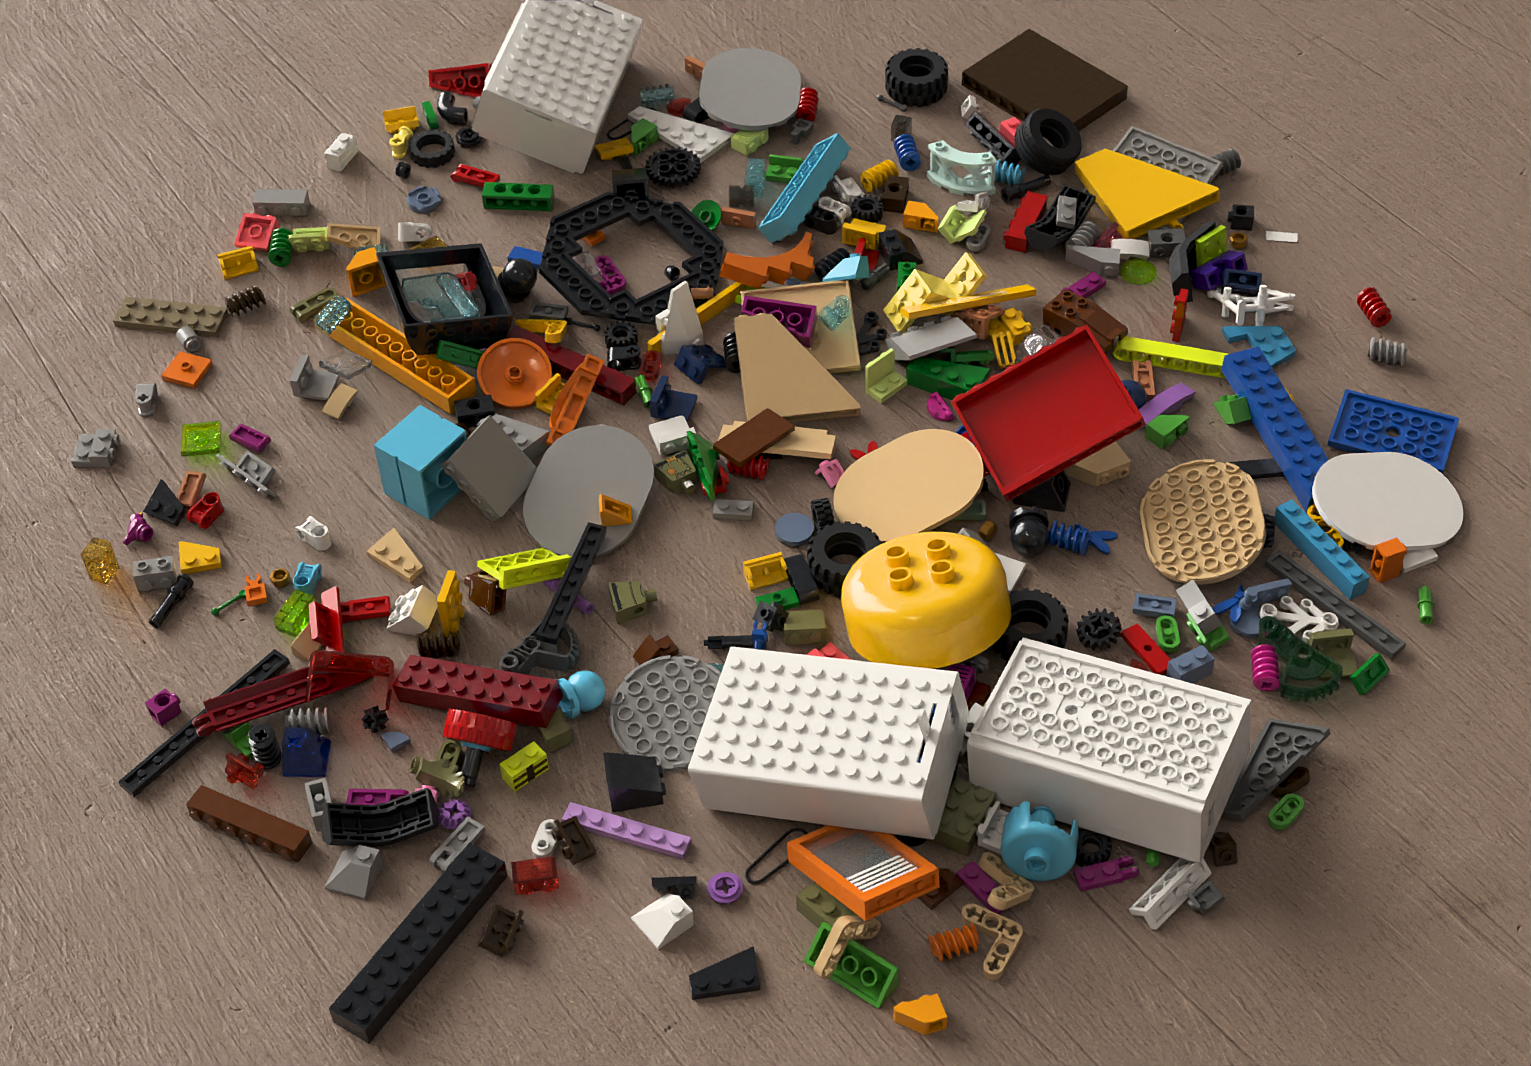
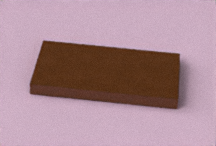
[713,408,795,467]

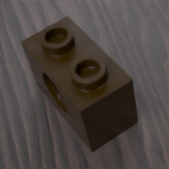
[880,175,909,213]

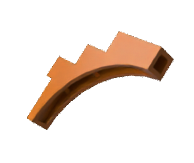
[719,232,815,289]

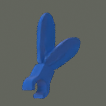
[1073,524,1118,554]
[1212,585,1245,623]

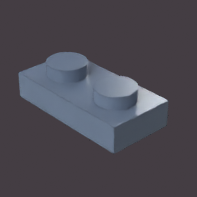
[1133,593,1176,618]

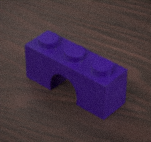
[1191,250,1248,291]

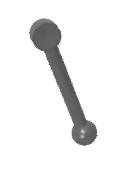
[877,94,907,112]

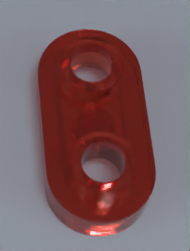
[640,350,662,382]

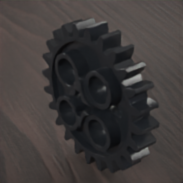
[645,146,701,188]

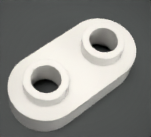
[532,819,558,860]

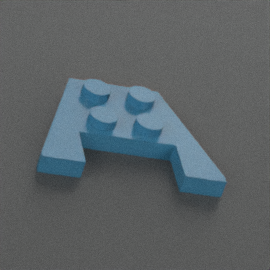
[1222,326,1296,367]

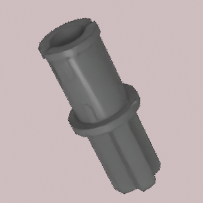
[860,263,890,290]

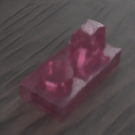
[1091,221,1122,248]

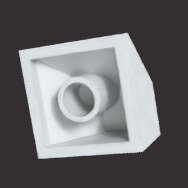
[631,893,694,950]

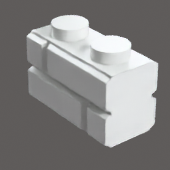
[324,133,358,172]

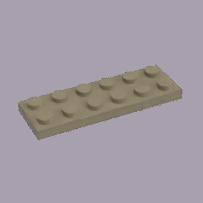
[113,296,228,337]

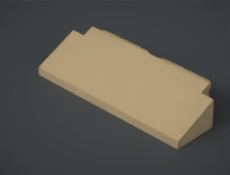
[718,421,836,459]

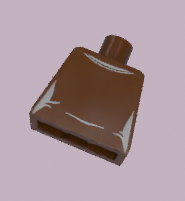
[464,570,507,616]

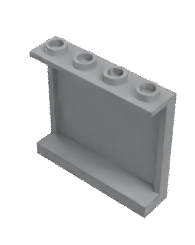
[440,415,537,521]

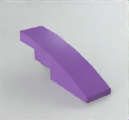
[1139,383,1196,427]

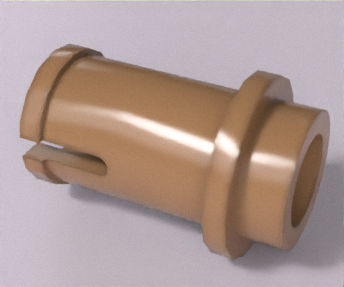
[691,286,713,300]

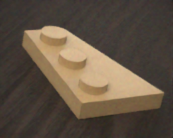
[327,223,380,253]

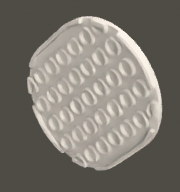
[1312,452,1463,551]

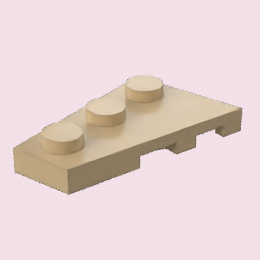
[367,528,424,583]

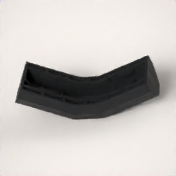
[1024,184,1096,252]
[1169,220,1216,302]
[321,787,440,847]

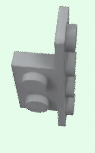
[216,450,277,498]

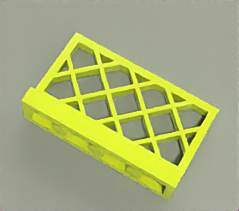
[477,548,572,590]

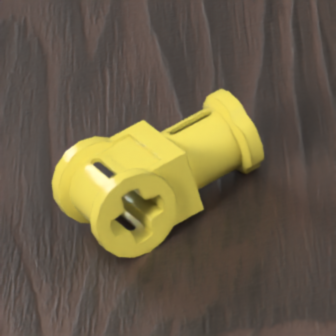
[389,126,413,159]

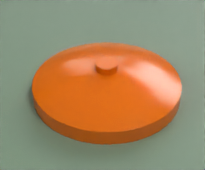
[477,338,552,409]

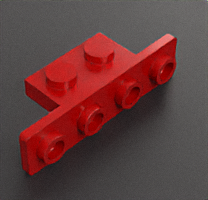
[309,586,345,662]

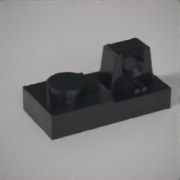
[652,876,697,899]

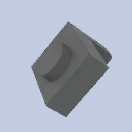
[1186,880,1225,915]

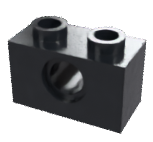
[454,395,495,428]

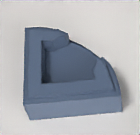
[381,731,411,753]

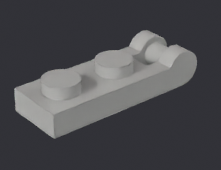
[429,816,485,872]

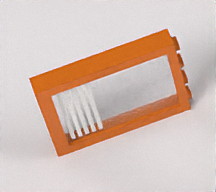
[787,825,940,921]

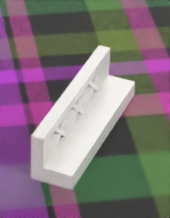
[1129,858,1212,930]

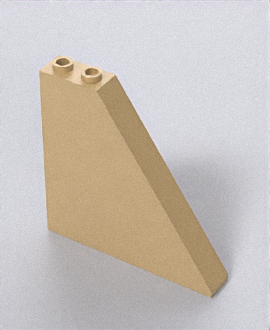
[734,313,861,423]

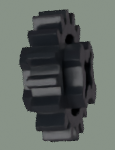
[1076,608,1122,651]

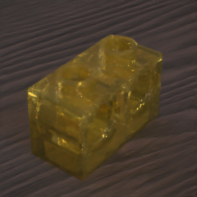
[81,537,120,585]

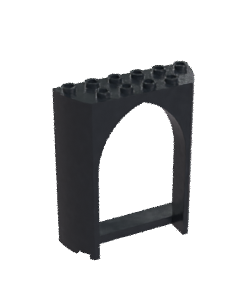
[376,243,513,356]

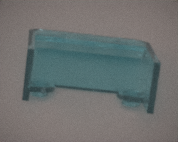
[401,272,479,322]

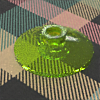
[1120,259,1156,285]

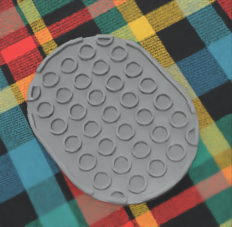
[699,48,801,131]
[523,425,654,557]

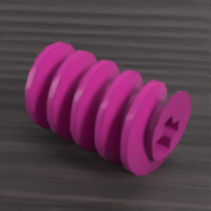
[1251,644,1280,691]

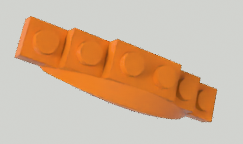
[545,353,604,446]

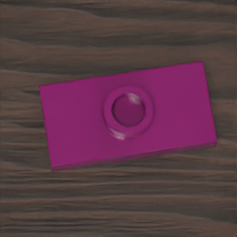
[229,424,271,453]

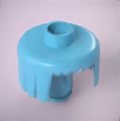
[1000,801,1079,881]

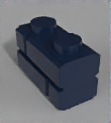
[1221,269,1262,296]

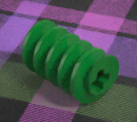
[268,228,293,267]

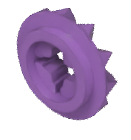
[438,798,472,829]
[708,872,743,905]

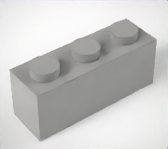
[253,189,310,216]

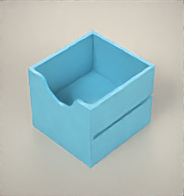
[374,405,467,520]

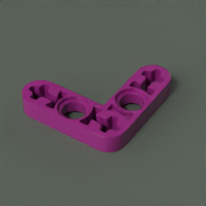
[594,255,626,296]

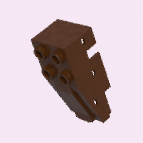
[1043,289,1128,353]

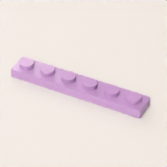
[562,802,691,860]

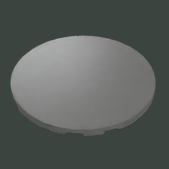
[609,655,721,770]

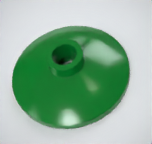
[691,200,722,231]

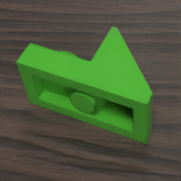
[224,722,254,761]

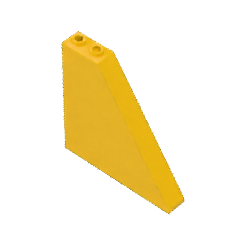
[1075,148,1219,239]

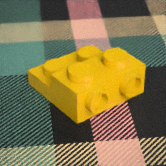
[988,307,1032,351]

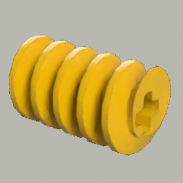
[860,160,899,192]

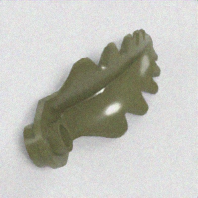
[409,756,465,798]

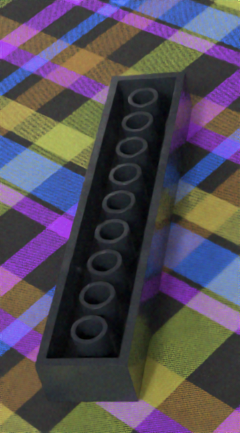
[329,842,508,1044]

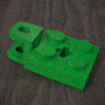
[938,347,994,365]

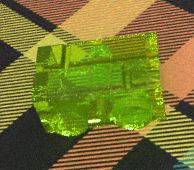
[273,589,316,637]

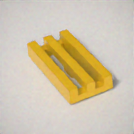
[992,330,1017,369]

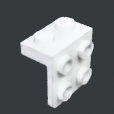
[649,416,696,457]

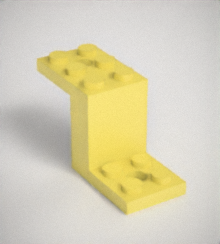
[883,252,987,333]

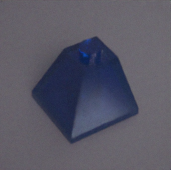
[282,727,332,777]

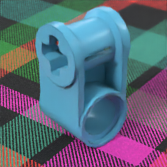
[293,562,322,599]

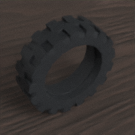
[409,129,455,168]

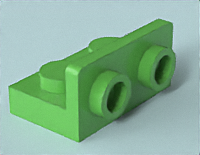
[765,154,803,183]

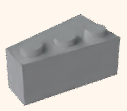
[492,414,550,461]

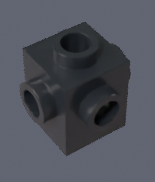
[753,601,789,632]

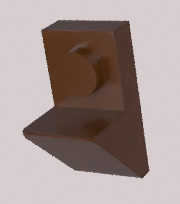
[633,635,679,665]
[917,868,963,910]

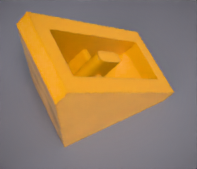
[599,494,632,526]

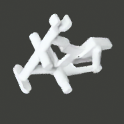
[1207,285,1295,326]

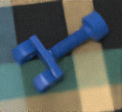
[752,621,768,650]

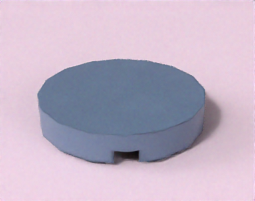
[406,186,441,213]
[775,513,814,547]
[1229,604,1271,638]

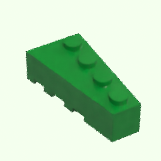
[906,357,990,400]

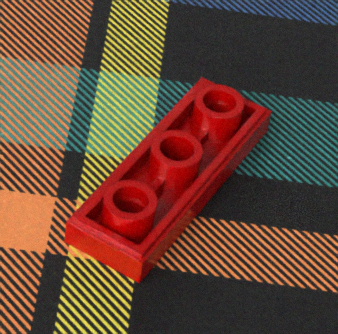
[1121,623,1171,675]

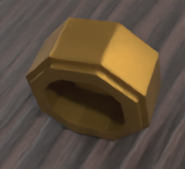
[1229,232,1248,249]
[979,520,998,540]
[270,568,291,588]

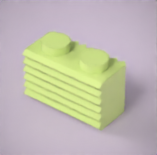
[731,129,769,156]

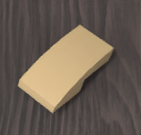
[322,383,358,421]

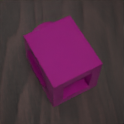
[145,688,182,727]

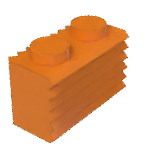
[1369,538,1407,583]

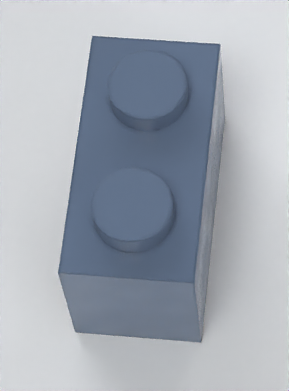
[1166,645,1215,684]

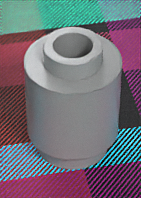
[176,326,201,352]

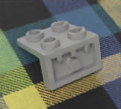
[290,355,340,401]

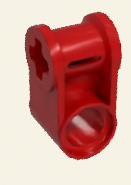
[187,492,224,529]

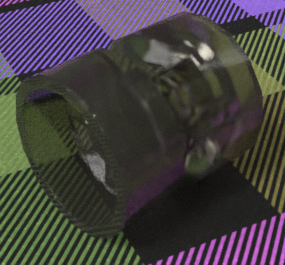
[729,185,754,208]

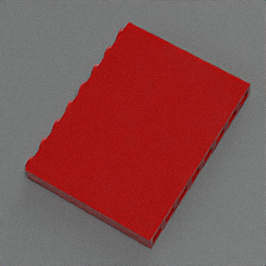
[950,325,1146,502]

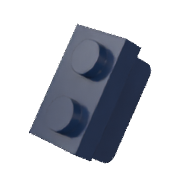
[674,344,726,384]

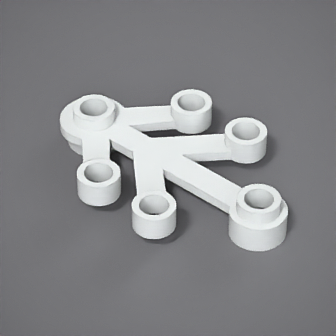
[1259,596,1339,644]

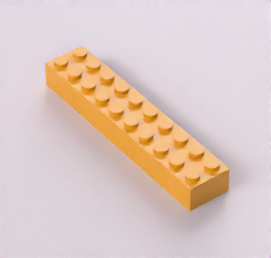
[320,298,477,414]

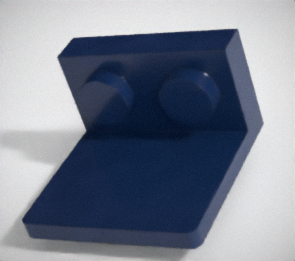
[650,375,698,422]

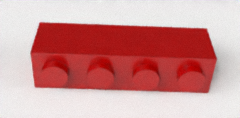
[1003,191,1048,253]

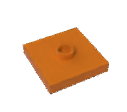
[161,351,213,389]

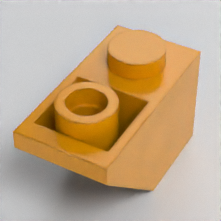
[903,201,939,233]
[893,993,947,1035]

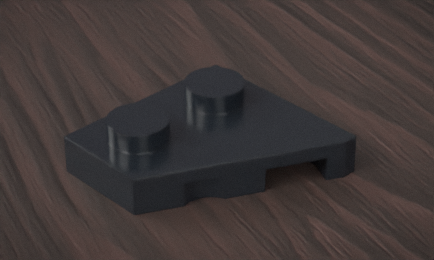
[143,479,187,526]

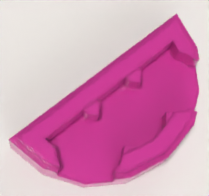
[927,391,954,421]

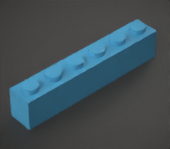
[1274,500,1370,600]

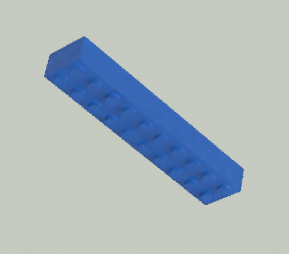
[1221,346,1329,512]

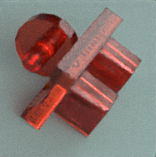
[225,753,264,789]

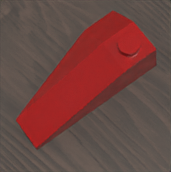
[428,63,493,98]

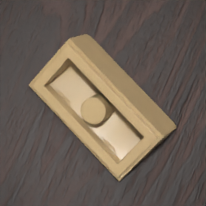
[291,622,323,662]

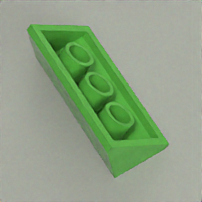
[804,921,899,1009]

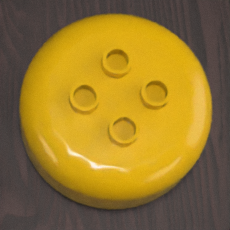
[841,532,1011,669]

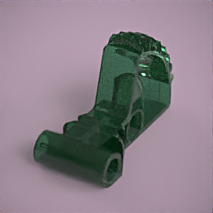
[1257,616,1343,703]

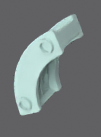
[927,140,997,197]

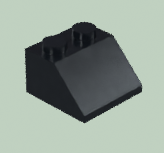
[878,229,923,271]

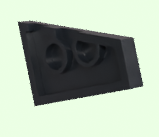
[689,946,760,1000]

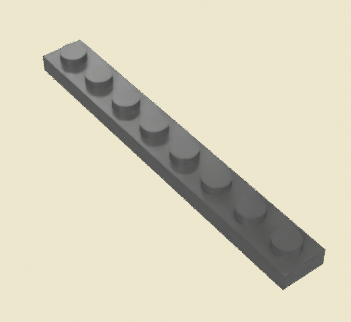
[1265,550,1406,659]

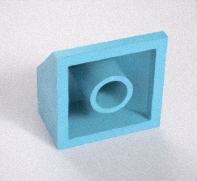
[823,253,870,282]

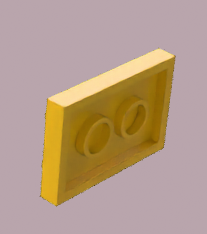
[437,570,465,637]

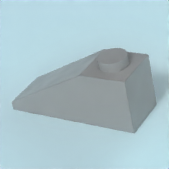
[1065,245,1120,277]
[1176,580,1222,636]

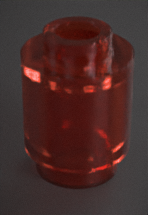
[666,97,691,116]

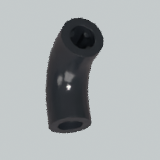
[437,92,468,125]

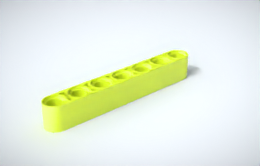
[1113,336,1228,379]

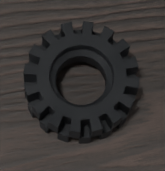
[851,195,883,223]
[604,321,638,349]
[811,498,835,532]
[1075,828,1112,867]

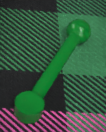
[211,590,246,615]

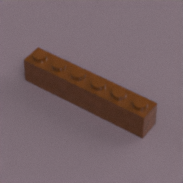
[186,785,313,863]

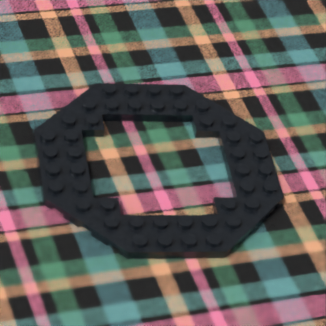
[539,192,724,325]

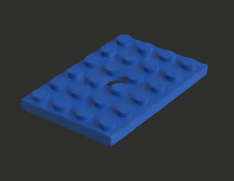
[1327,389,1459,474]

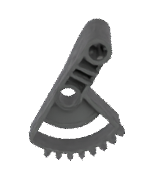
[500,616,580,675]

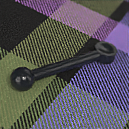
[565,318,600,331]

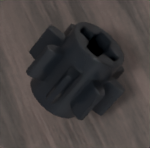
[361,706,389,733]

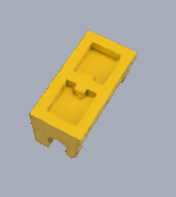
[217,246,259,280]
[743,552,788,590]

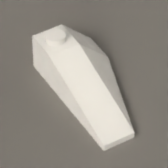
[661,281,704,354]

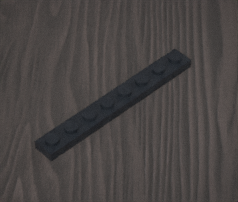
[536,522,607,645]

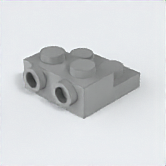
[71,429,120,467]

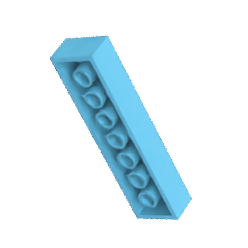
[758,133,851,243]

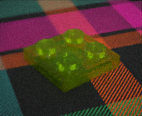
[180,421,222,457]

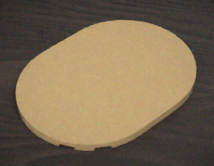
[833,429,984,544]
[1140,459,1266,585]

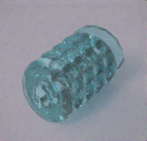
[639,83,675,108]
[314,296,353,335]

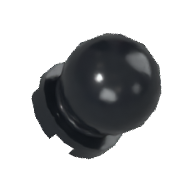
[497,258,537,303]
[1009,506,1050,558]

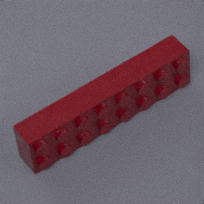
[392,655,563,728]

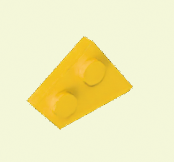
[179,541,222,574]

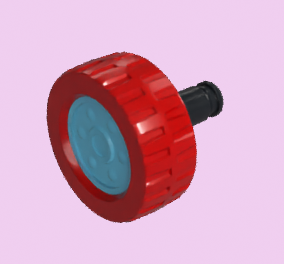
[443,709,517,787]

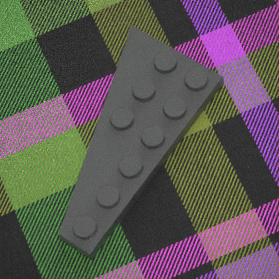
[1221,718,1330,821]

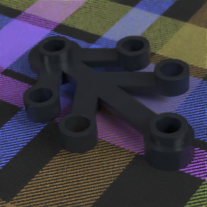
[856,311,887,355]

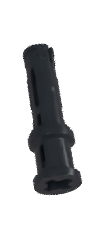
[1001,174,1051,203]
[148,574,194,628]

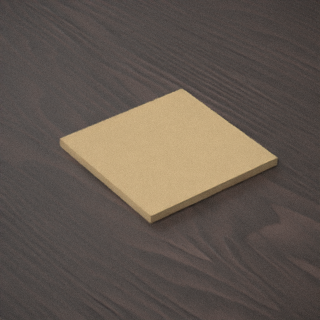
[741,279,861,374]

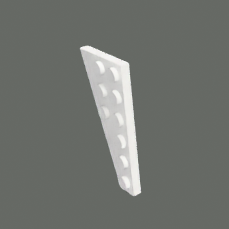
[628,106,735,163]

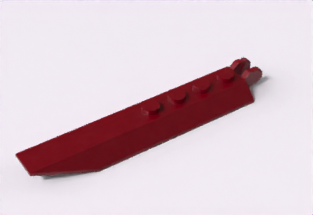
[192,661,374,737]

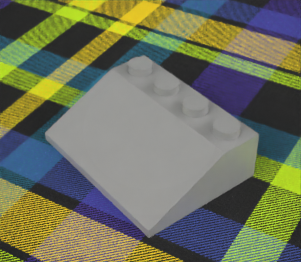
[886,315,977,360]

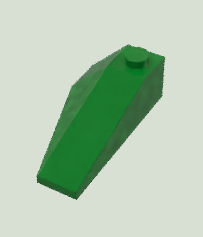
[686,431,720,501]

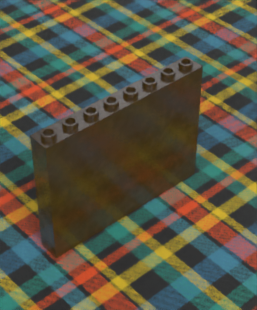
[962,29,1128,131]

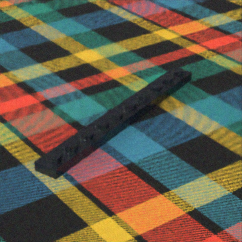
[118,649,290,797]

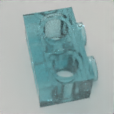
[745,158,766,198]

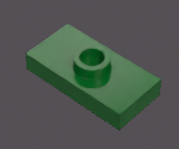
[755,587,800,615]

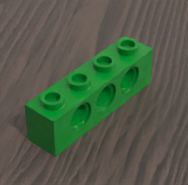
[482,182,555,211]

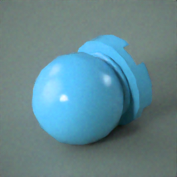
[557,670,606,720]

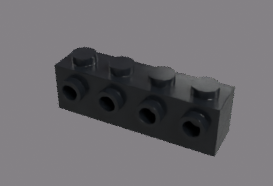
[965,112,1021,168]

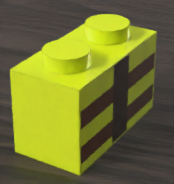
[499,741,549,792]

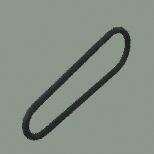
[607,107,657,140]
[745,828,808,884]

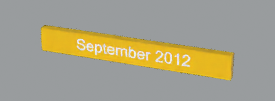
[900,284,1036,319]

